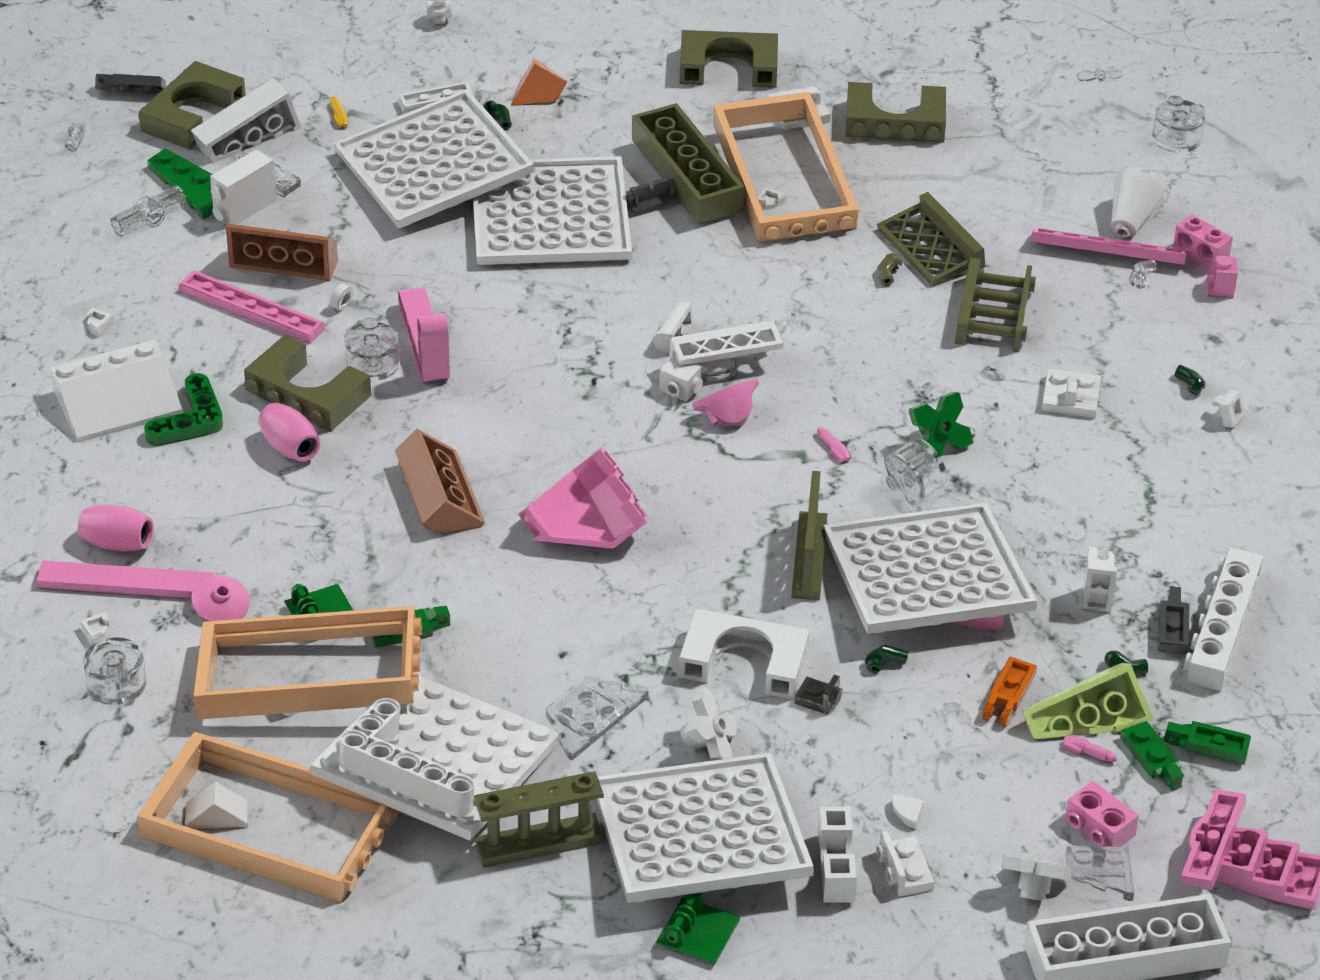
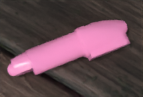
[817,427,851,463]
[1062,736,1117,763]

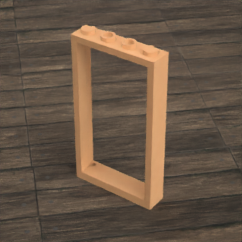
[713,92,859,242]
[137,731,397,902]

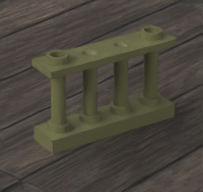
[955,257,1036,352]
[474,771,604,868]

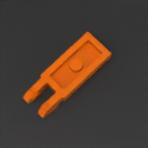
[982,656,1037,727]

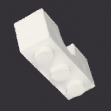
[818,806,857,903]

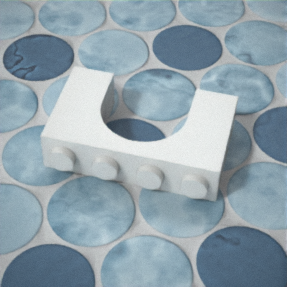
[679,608,810,699]

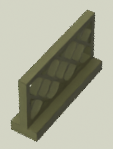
[877,192,986,287]
[791,471,828,600]

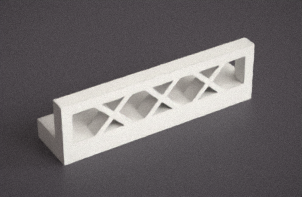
[669,320,783,366]

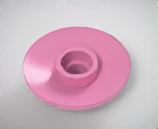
[191,575,250,621]

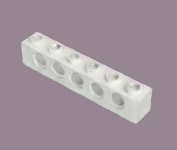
[1183,547,1263,692]

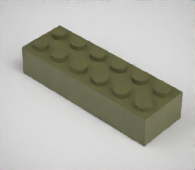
[632,103,745,224]

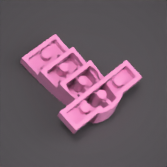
[1181,789,1320,910]

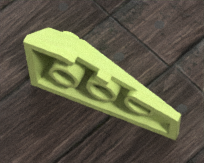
[1022,663,1153,739]

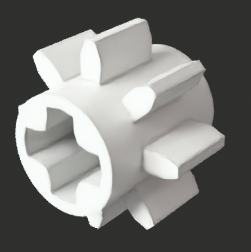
[426,0,452,24]

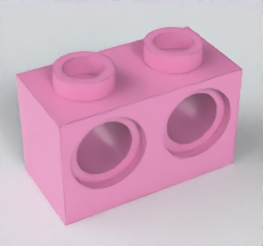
[1173,214,1233,270]
[1065,781,1139,854]

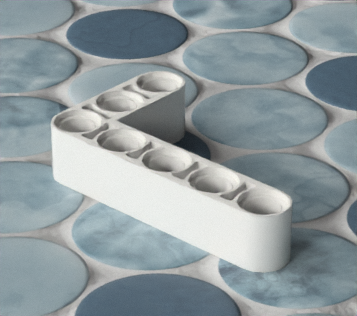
[339,698,475,817]

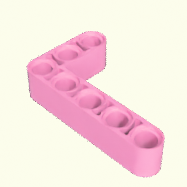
[398,287,450,382]

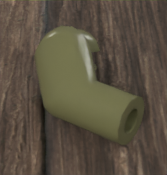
[877,253,902,286]

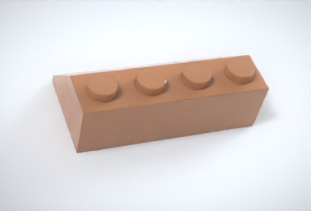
[226,223,338,281]
[395,429,485,534]

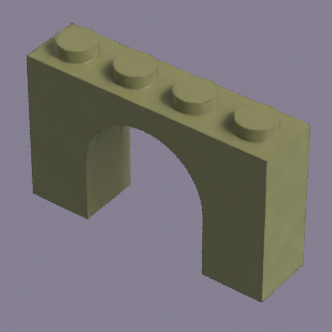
[679,30,778,87]
[138,61,246,150]
[845,82,946,142]
[244,335,371,431]

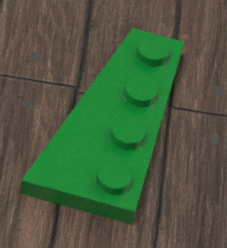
[147,148,213,220]

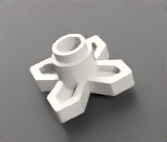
[681,686,738,761]
[1001,854,1074,901]

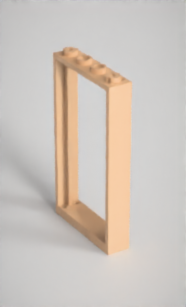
[193,606,422,719]

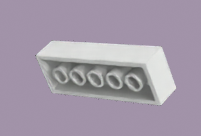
[1024,894,1231,980]

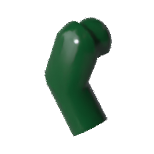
[484,100,512,130]
[1174,364,1206,395]
[865,645,908,673]
[1104,651,1148,675]

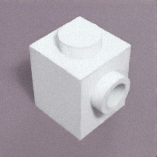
[659,355,703,402]

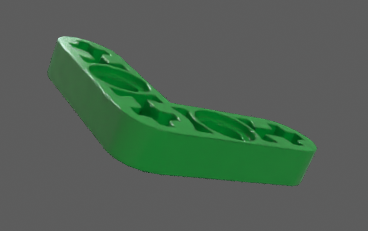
[144,373,223,446]

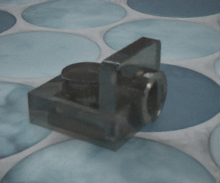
[795,674,843,715]

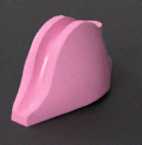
[692,378,759,427]

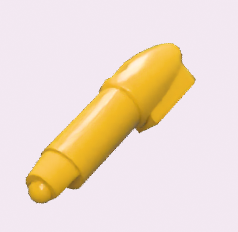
[330,96,348,128]

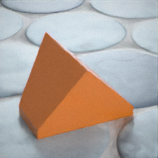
[511,58,568,106]

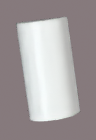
[654,302,694,354]

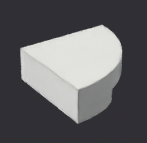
[757,187,787,209]
[87,307,114,338]
[79,612,109,647]
[892,793,923,829]

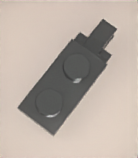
[95,74,166,93]
[1158,586,1190,654]

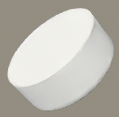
[329,283,353,311]

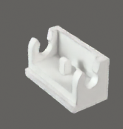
[1082,547,1117,613]

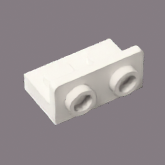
[876,831,935,897]

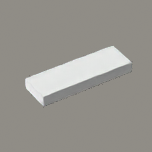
[397,82,475,114]

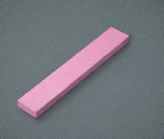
[1031,227,1187,265]
[179,270,325,344]
[36,560,213,599]

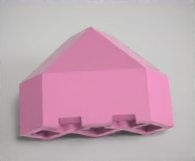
[518,446,649,549]

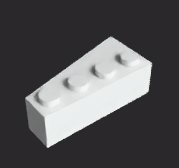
[191,78,302,163]

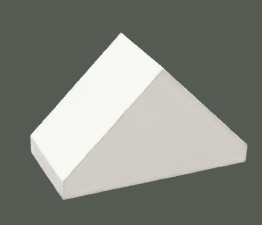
[185,781,248,829]

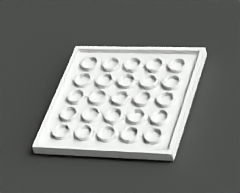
[333,89,535,229]
[473,156,632,265]
[823,503,1037,634]
[310,675,561,841]
[596,753,814,903]

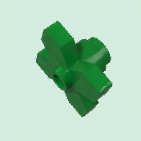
[909,392,973,461]

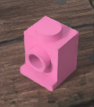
[1206,255,1238,298]

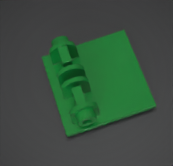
[284,584,354,615]
[657,893,740,964]

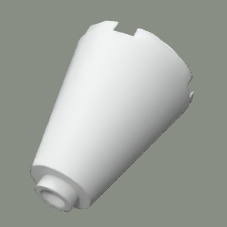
[1111,167,1165,238]

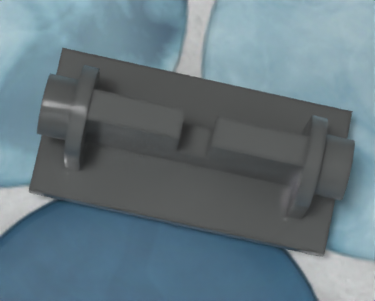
[626,177,679,213]

